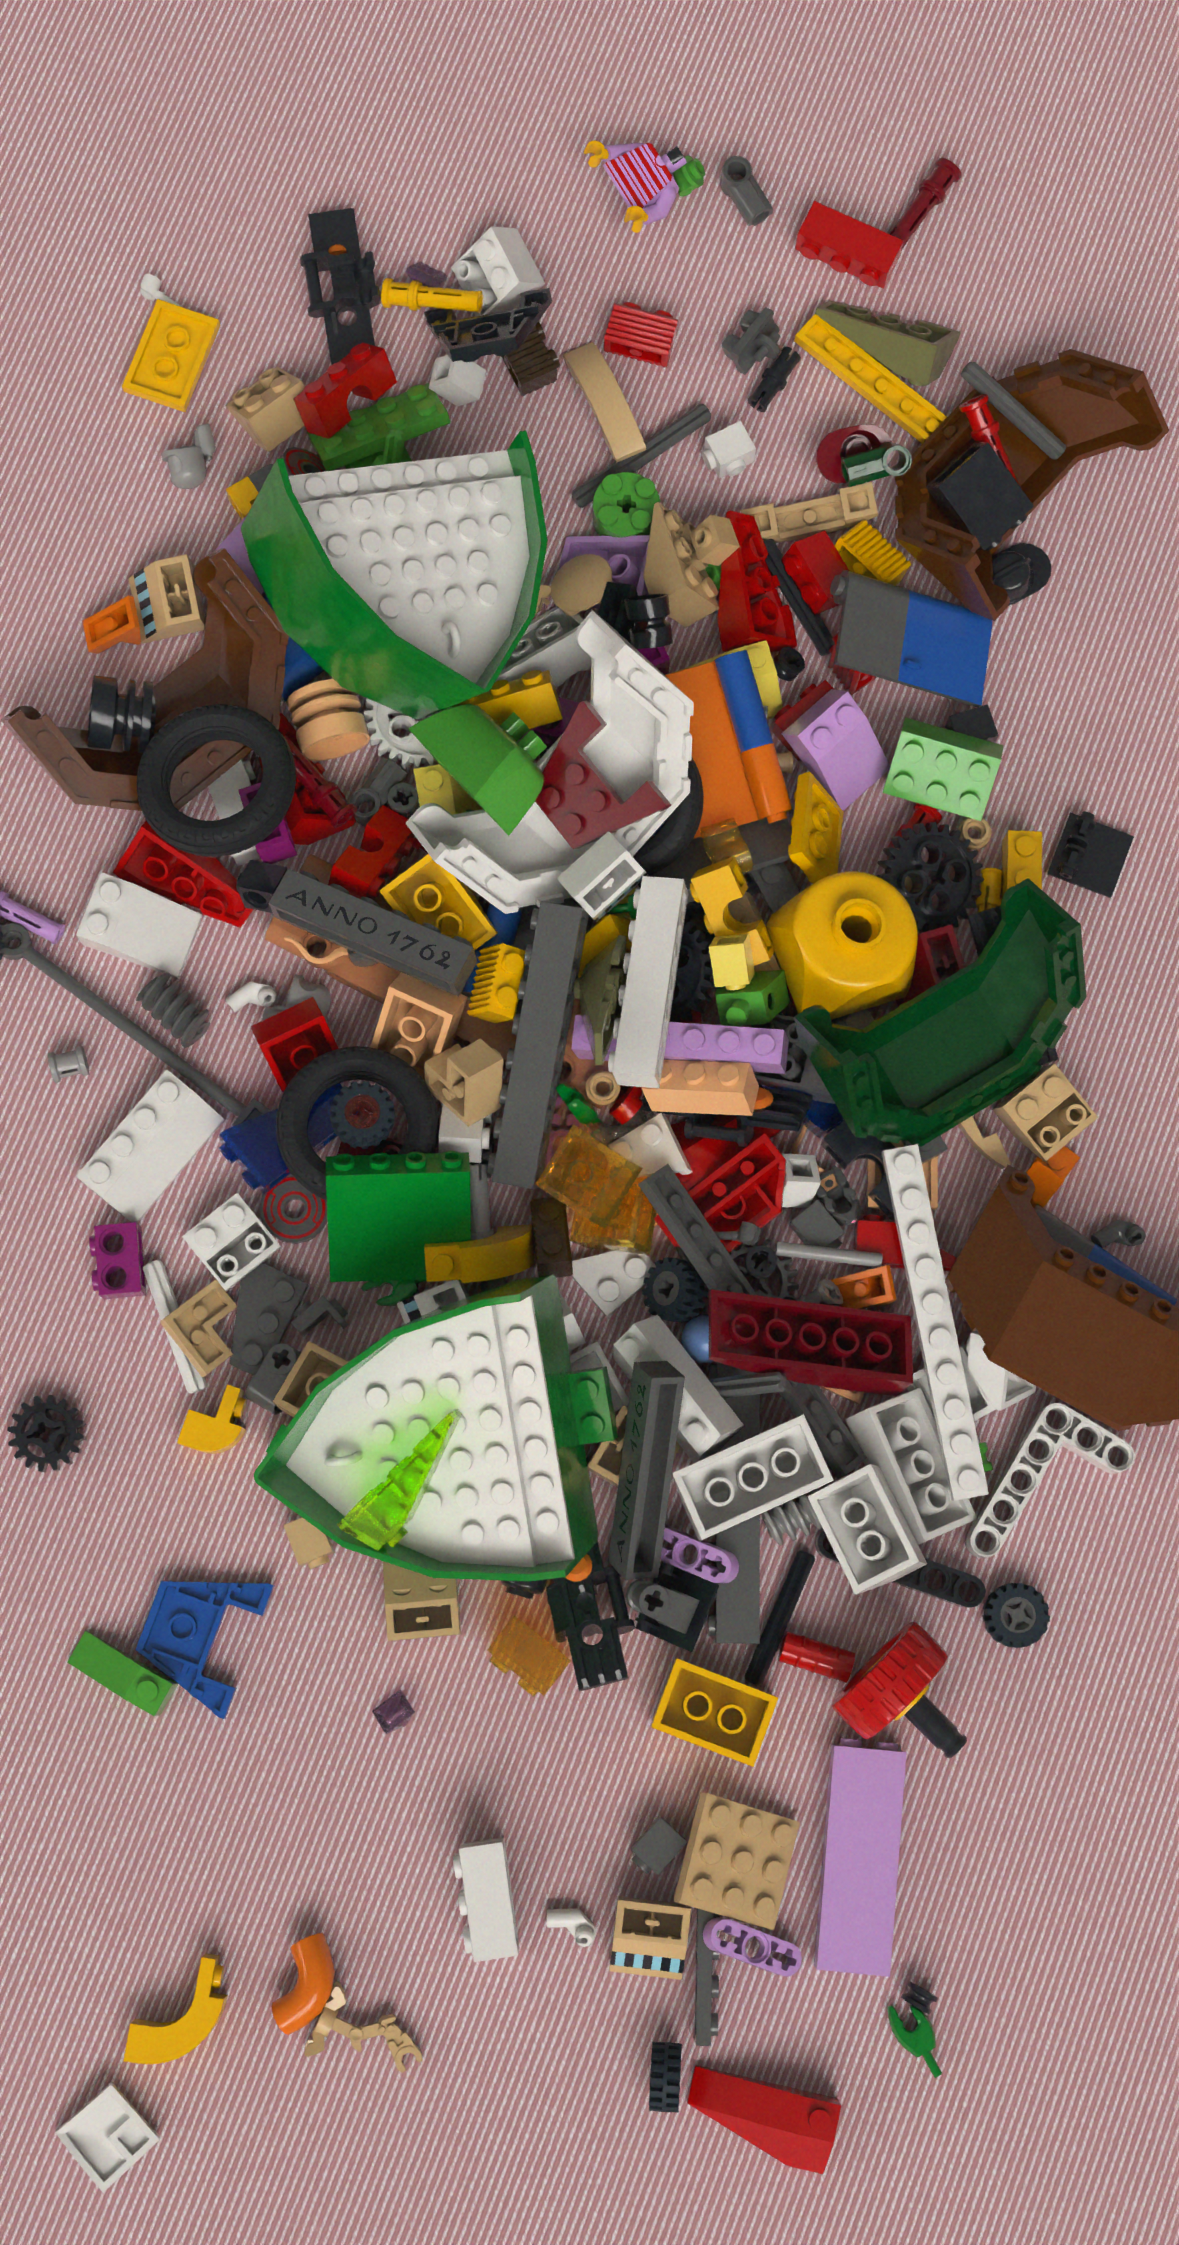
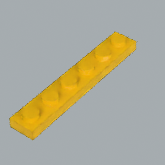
[794,314,947,444]

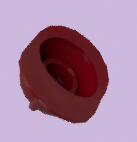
[816,424,893,483]

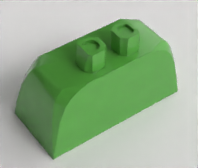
[408,704,547,836]

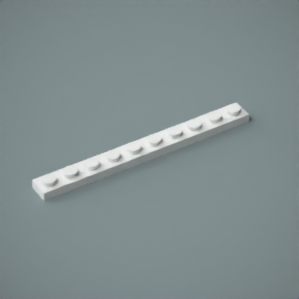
[881,1144,989,1501]

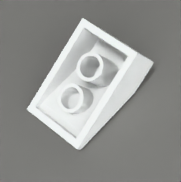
[76,872,203,978]

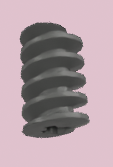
[136,972,210,1048]

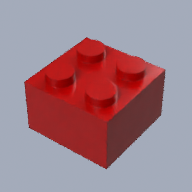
[250,997,339,1093]

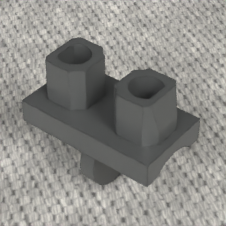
[722,307,780,375]

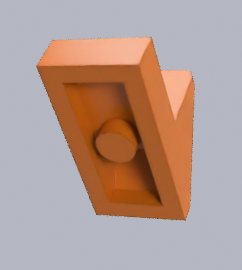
[82,595,141,654]
[1025,1146,1081,1208]
[831,1265,897,1309]

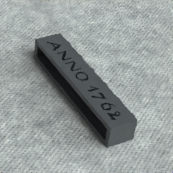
[268,869,478,997]
[608,1361,685,1580]

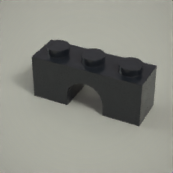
[821,1120,896,1221]

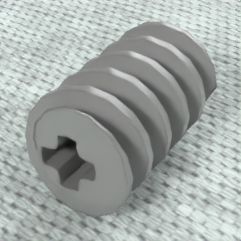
[761,1484,829,1546]

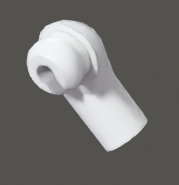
[225,981,277,1013]
[547,1908,596,1947]

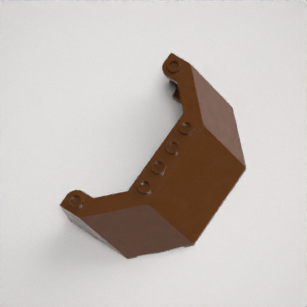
[895,349,1169,621]
[1,548,289,811]
[945,1164,1179,1431]

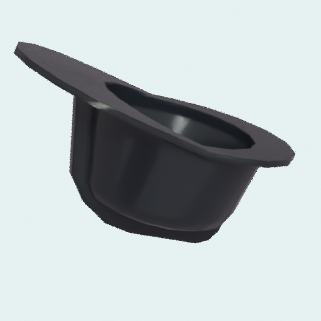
[992,543,1052,606]

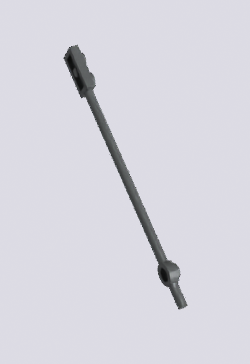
[0,923,287,1168]

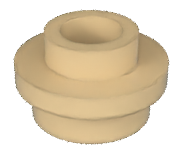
[958,817,992,850]
[585,1071,620,1106]

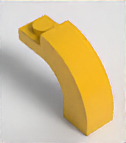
[424,1224,535,1283]
[123,1953,228,2064]

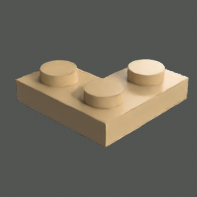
[160,1279,237,1377]

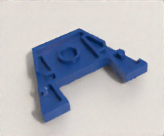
[135,1581,275,1719]

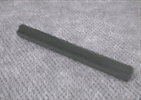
[572,403,711,508]

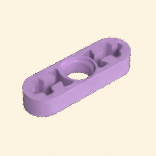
[660,1526,739,1583]
[703,1917,802,1977]

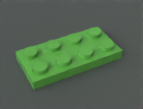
[307,383,451,471]

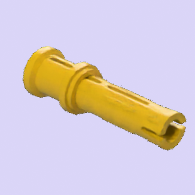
[381,278,483,313]

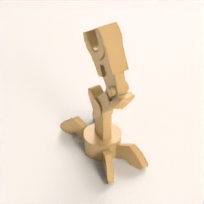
[304,1981,423,2073]

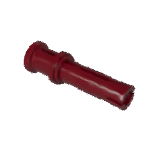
[889,158,962,251]
[284,735,357,828]

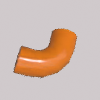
[271,1933,335,2035]

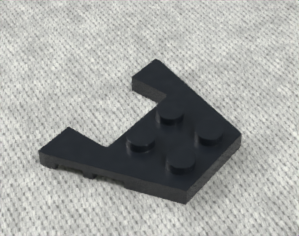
[424,288,552,362]

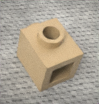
[283,1518,335,1570]

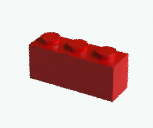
[795,201,904,289]

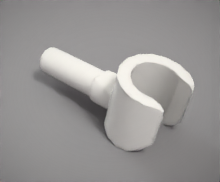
[140,274,182,307]

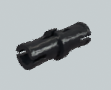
[748,347,801,412]

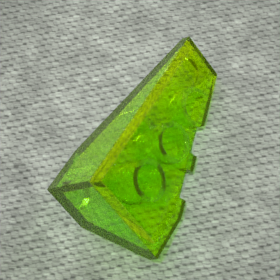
[337,1409,462,1551]

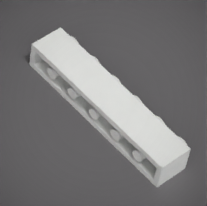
[608,876,688,1089]

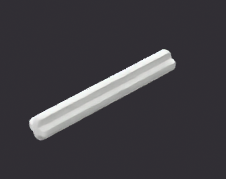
[143,1260,207,1393]

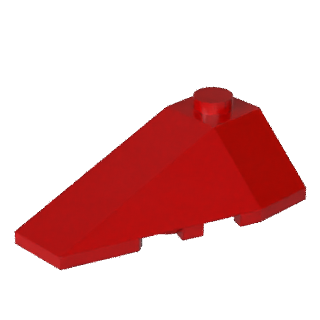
[717,510,797,652]
[259,713,356,845]
[112,820,254,928]
[671,1114,783,1192]
[687,2065,841,2174]

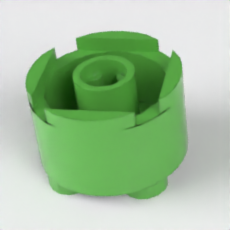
[593,472,660,538]

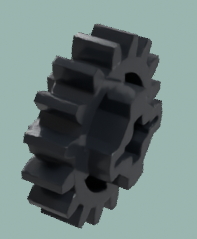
[7,1395,87,1472]

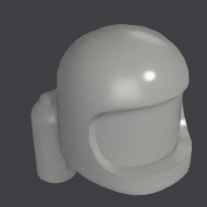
[161,424,216,489]
[262,974,331,1020]

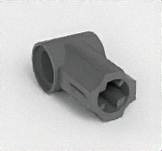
[720,156,773,226]
[350,757,407,827]

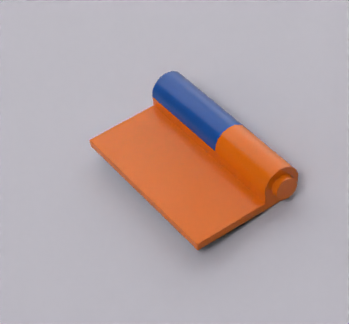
[665,650,793,839]

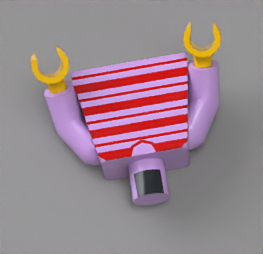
[584,140,687,233]

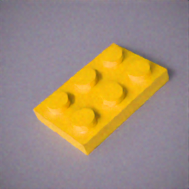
[122,299,221,412]
[788,771,844,883]

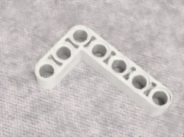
[966,1403,1135,1558]

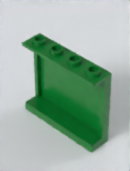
[326,1151,471,1282]

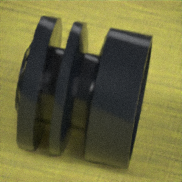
[87,675,156,753]

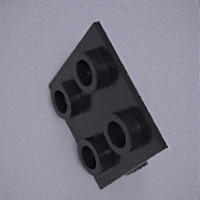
[1047,811,1134,898]
[635,1561,719,1652]

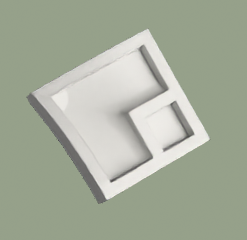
[55,2081,160,2193]

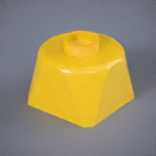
[766,871,918,1020]

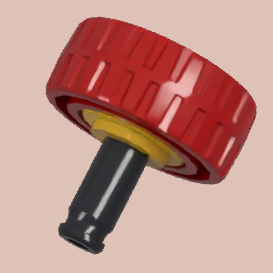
[832,1622,967,1758]

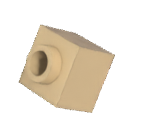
[689,514,740,566]

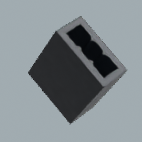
[926,442,1034,551]

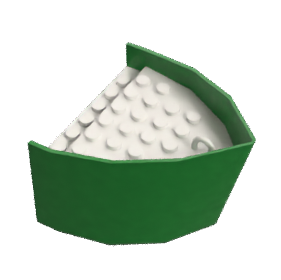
[241,430,548,720]
[254,1274,618,1581]

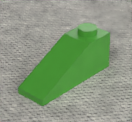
[67,1631,178,1716]

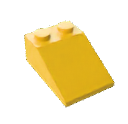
[379,854,498,951]

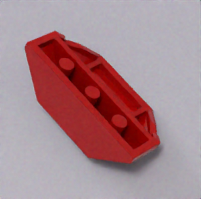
[653,1133,787,1253]

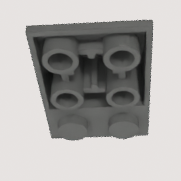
[751,1014,850,1104]

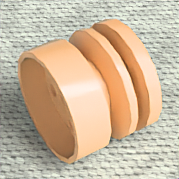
[286,679,370,761]

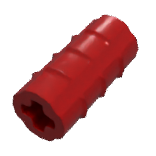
[778,1631,856,1683]

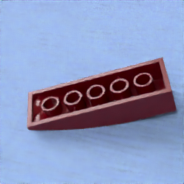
[709,1289,913,1396]

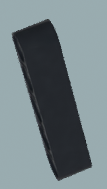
[815,1530,986,1608]

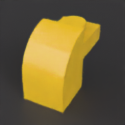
[177,1384,247,1454]

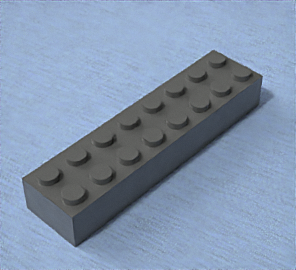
[487,901,589,1189]

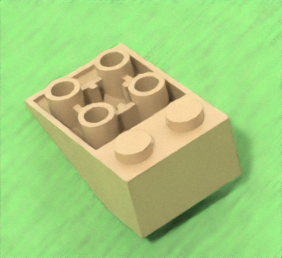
[643,502,719,628]
[383,1561,462,1641]

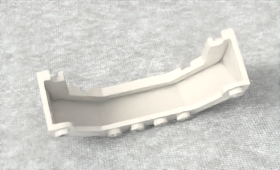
[406,610,694,914]

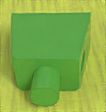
[715,970,790,1027]

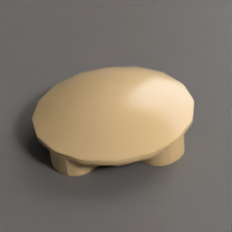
[551,554,612,616]

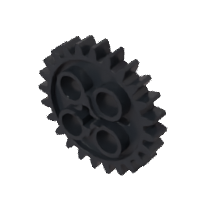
[876,822,984,932]
[669,919,717,1022]

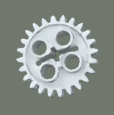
[364,698,452,770]

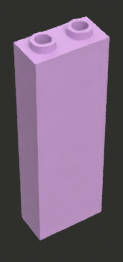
[814,1738,907,1977]

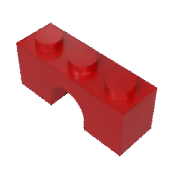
[294,342,397,439]
[328,805,415,899]

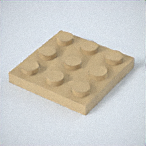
[673,1792,800,1931]

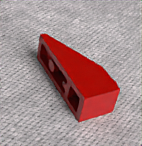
[853,1215,956,1272]

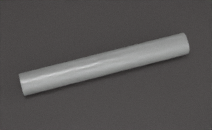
[776,1241,883,1267]

